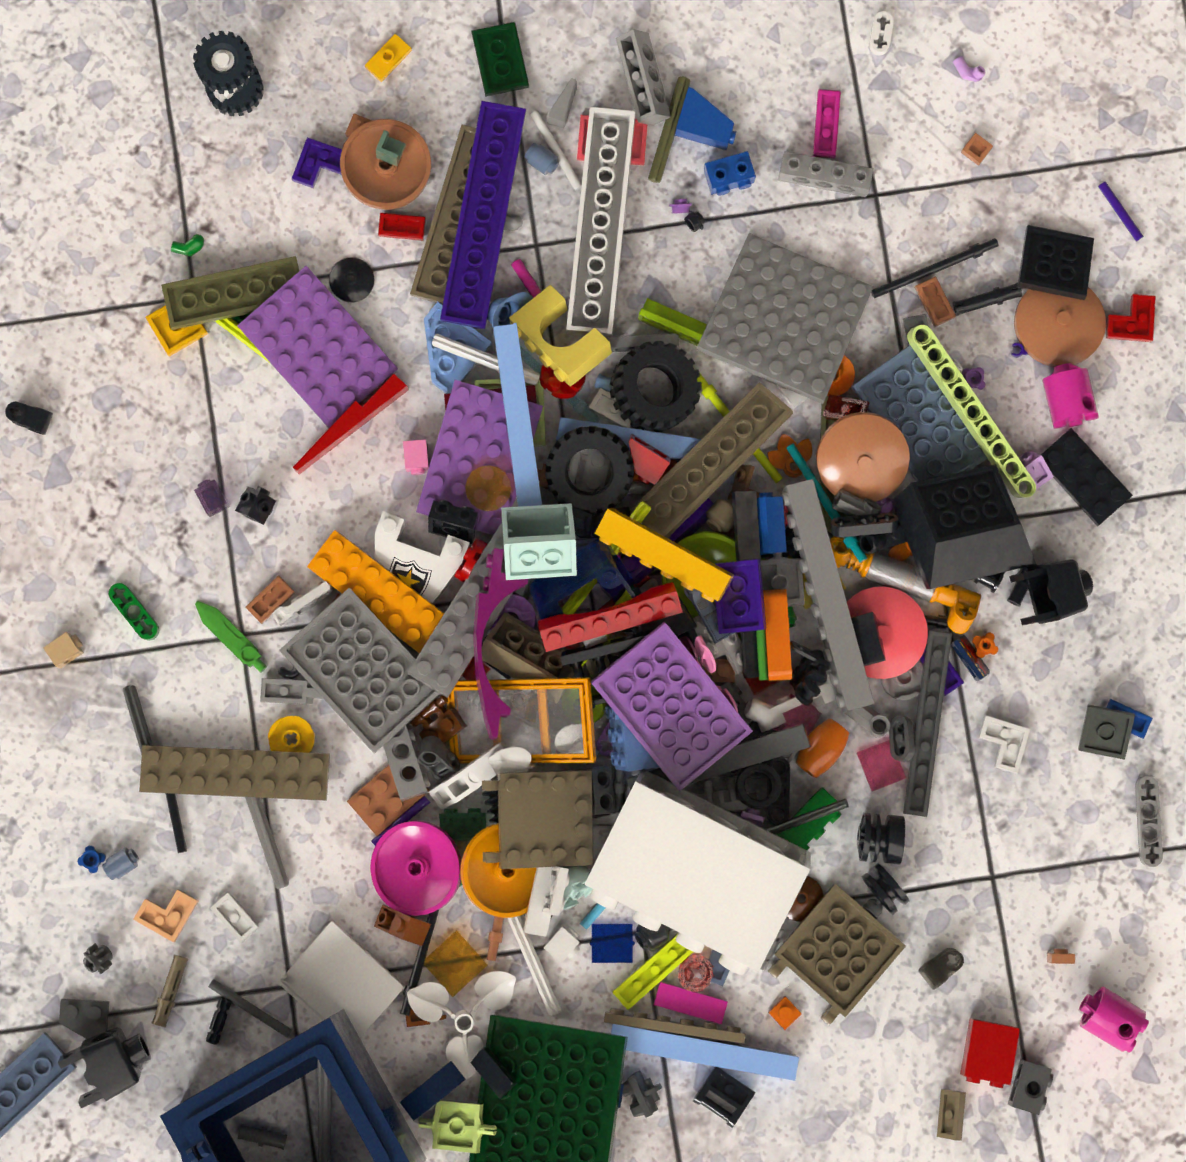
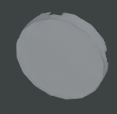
[881,661,923,700]

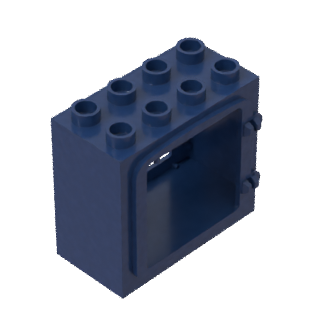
[160,1009,427,1162]

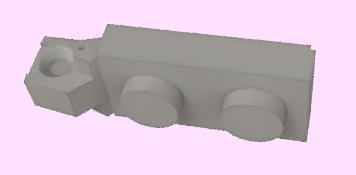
[260,678,323,704]

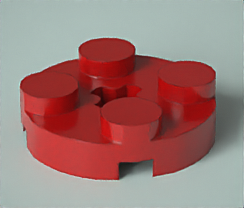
[539,365,586,399]
[454,538,488,583]

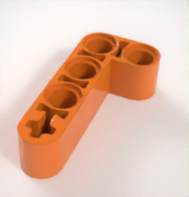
[763,589,792,681]

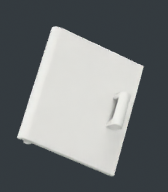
[278,920,405,1038]

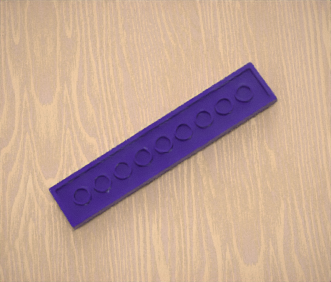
[440,101,526,329]

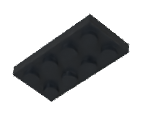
[1041,428,1133,527]

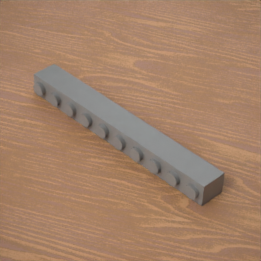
[781,479,874,712]

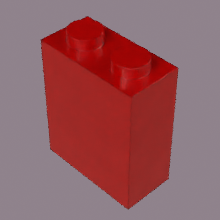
[960,1018,1020,1088]

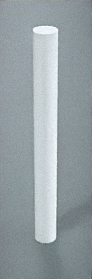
[530,110,582,191]

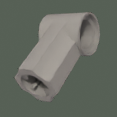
[845,706,890,738]

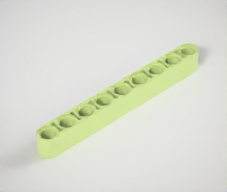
[907,325,1036,498]

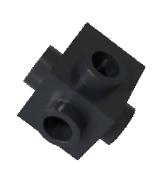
[235,486,276,525]

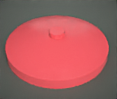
[847,587,928,679]

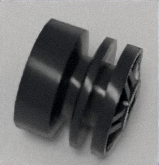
[857,813,905,865]

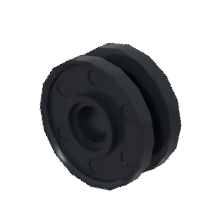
[861,863,909,915]

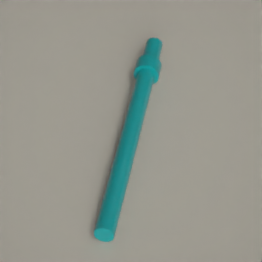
[786,443,867,563]

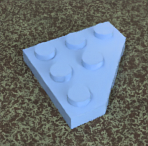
[424,301,492,394]

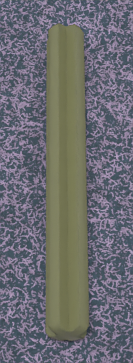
[648,76,691,183]

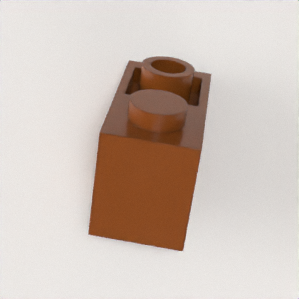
[374,905,431,946]

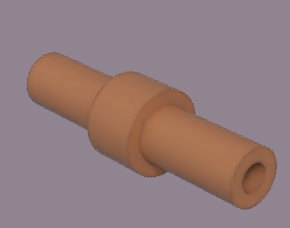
[487,916,504,961]

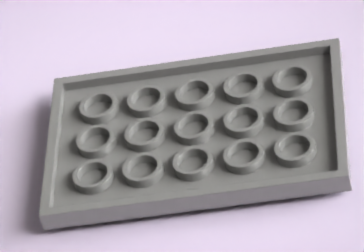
[280,588,440,754]

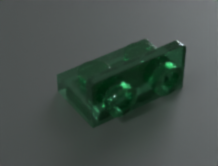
[439,808,487,842]

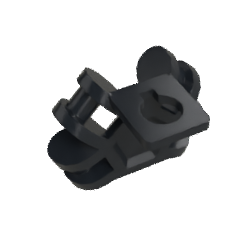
[789,640,831,706]

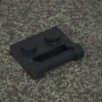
[693,1067,756,1128]

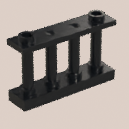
[560,629,653,710]

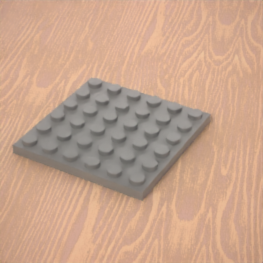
[696,233,873,404]

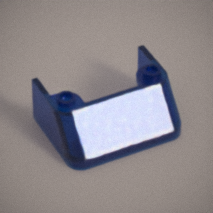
[530,539,642,650]

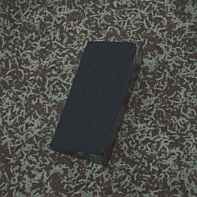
[470,1047,518,1099]

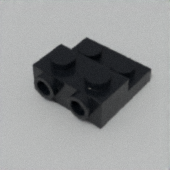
[428,500,478,544]

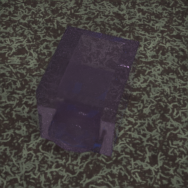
[194,479,230,517]

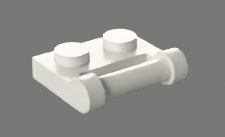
[568,449,610,492]

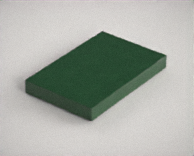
[471,22,529,97]

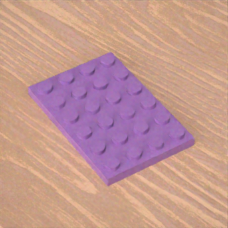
[237,266,398,428]
[416,380,543,535]
[591,622,753,791]

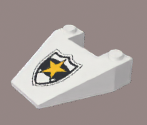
[375,511,471,604]

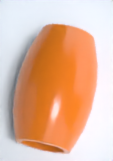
[795,718,850,778]

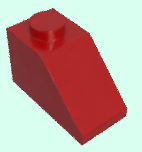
[628,434,671,485]

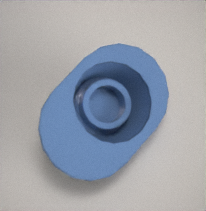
[487,292,533,329]

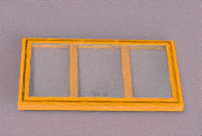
[446,678,596,764]

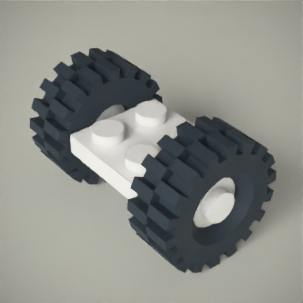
[193,31,264,117]

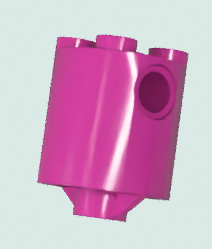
[1042,363,1099,429]
[1079,987,1149,1053]

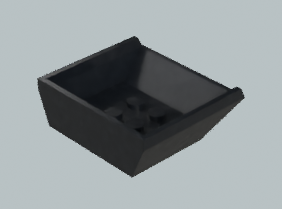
[892,464,1036,589]

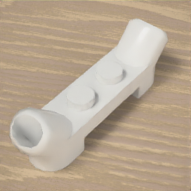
[744,668,837,733]

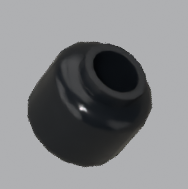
[634,924,671,951]

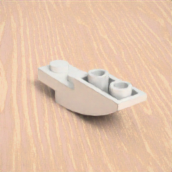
[429,742,507,811]

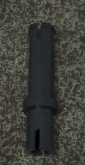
[952,283,1022,316]

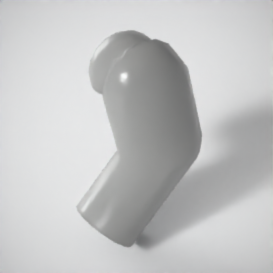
[504,215,523,231]

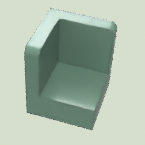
[375,130,406,166]

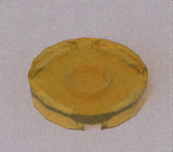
[465,465,512,511]

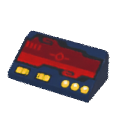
[951,635,990,681]

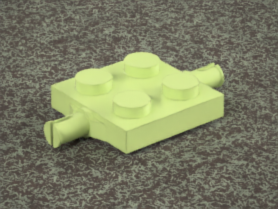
[418,1100,497,1153]

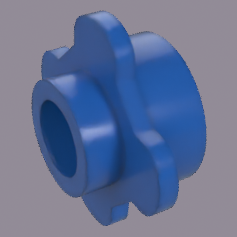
[77,846,106,873]

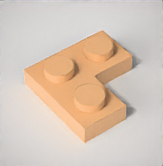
[133,890,199,942]

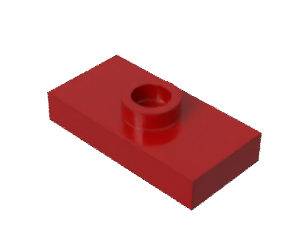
[378,213,426,241]

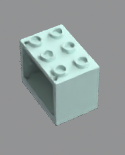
[501,503,577,580]

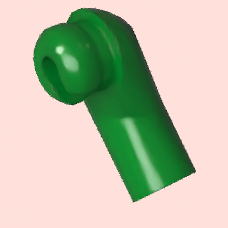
[171,234,204,256]

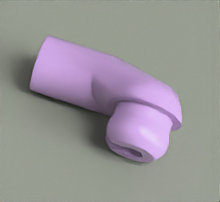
[953,56,985,82]

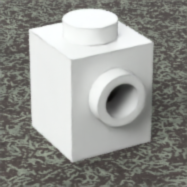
[544,926,580,963]

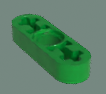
[108,583,159,641]

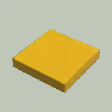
[145,305,208,357]

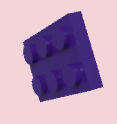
[716,559,766,634]

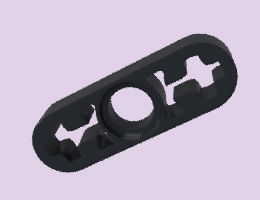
[831,513,898,537]

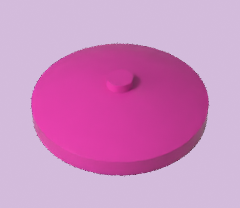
[370,821,462,916]

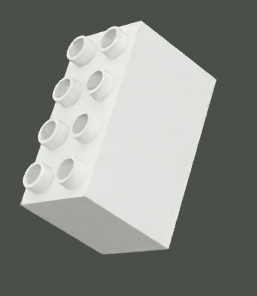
[585,769,811,975]

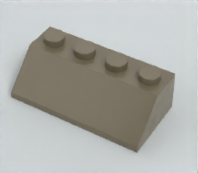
[481,612,584,704]

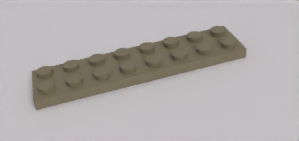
[410,124,476,305]
[630,382,793,538]
[139,745,330,801]

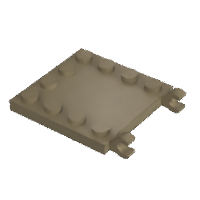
[482,770,593,869]
[768,883,906,1025]

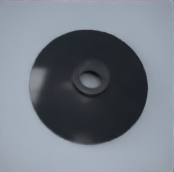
[329,258,375,302]

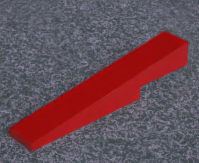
[293,374,409,475]

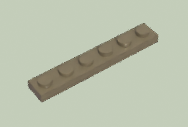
[604,1008,746,1043]

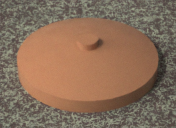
[340,119,431,210]
[1014,287,1106,367]
[816,412,910,502]

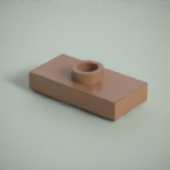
[914,276,956,328]
[246,575,296,624]

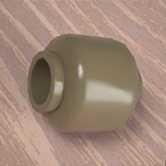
[706,499,734,533]

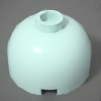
[562,866,593,910]

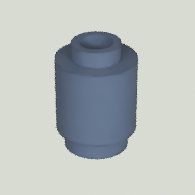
[524,143,559,175]
[102,847,139,880]

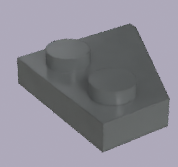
[59,999,109,1039]

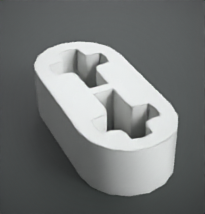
[869,11,894,55]

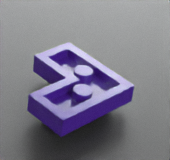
[292,137,342,189]

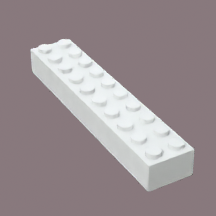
[566,107,635,337]

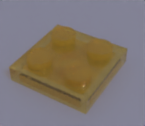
[424,930,488,997]

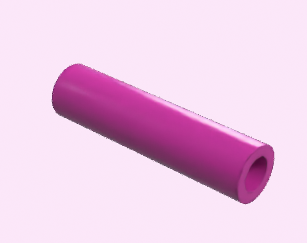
[511,259,541,298]

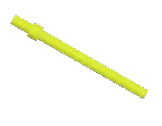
[697,372,783,483]

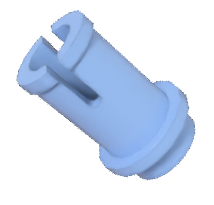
[595,374,613,392]

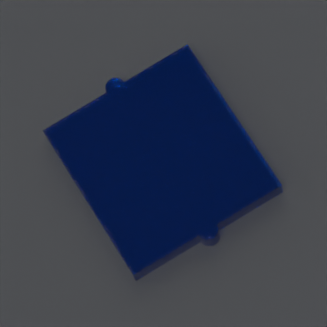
[589,924,635,963]

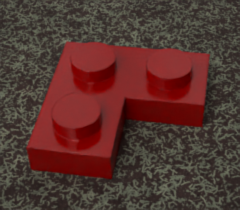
[1106,294,1156,342]

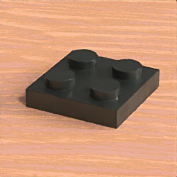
[1078,704,1135,760]

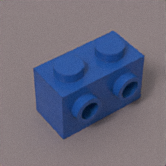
[704,151,756,196]

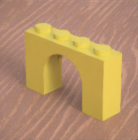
[509,285,612,387]

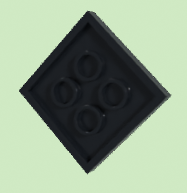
[1017,225,1094,300]

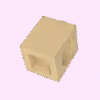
[43,632,84,669]

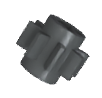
[83,943,113,974]

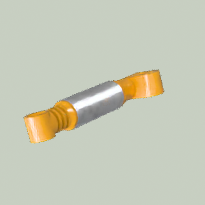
[830,536,981,634]

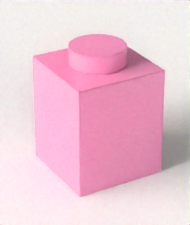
[403,439,429,475]

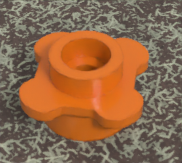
[972,632,998,658]

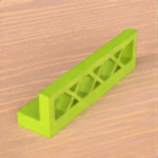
[638,298,707,346]

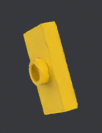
[365,34,412,82]

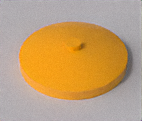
[460,823,536,918]

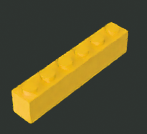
[595,508,734,602]

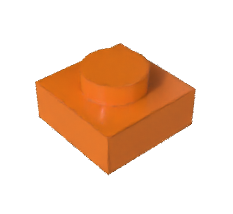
[768,996,801,1030]

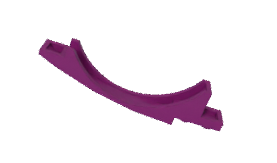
[473,548,528,740]

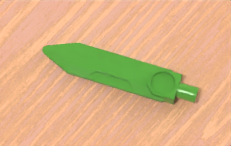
[195,601,267,673]

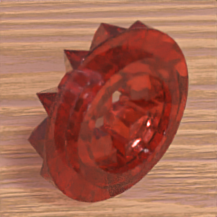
[678,954,714,992]

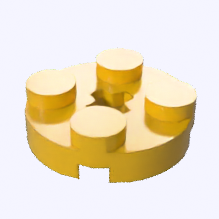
[268,716,315,753]

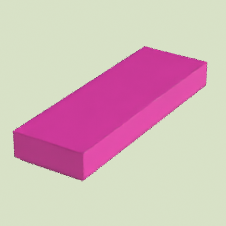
[813,89,841,159]
[654,982,728,1025]

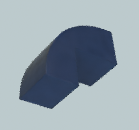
[399,1061,466,1121]

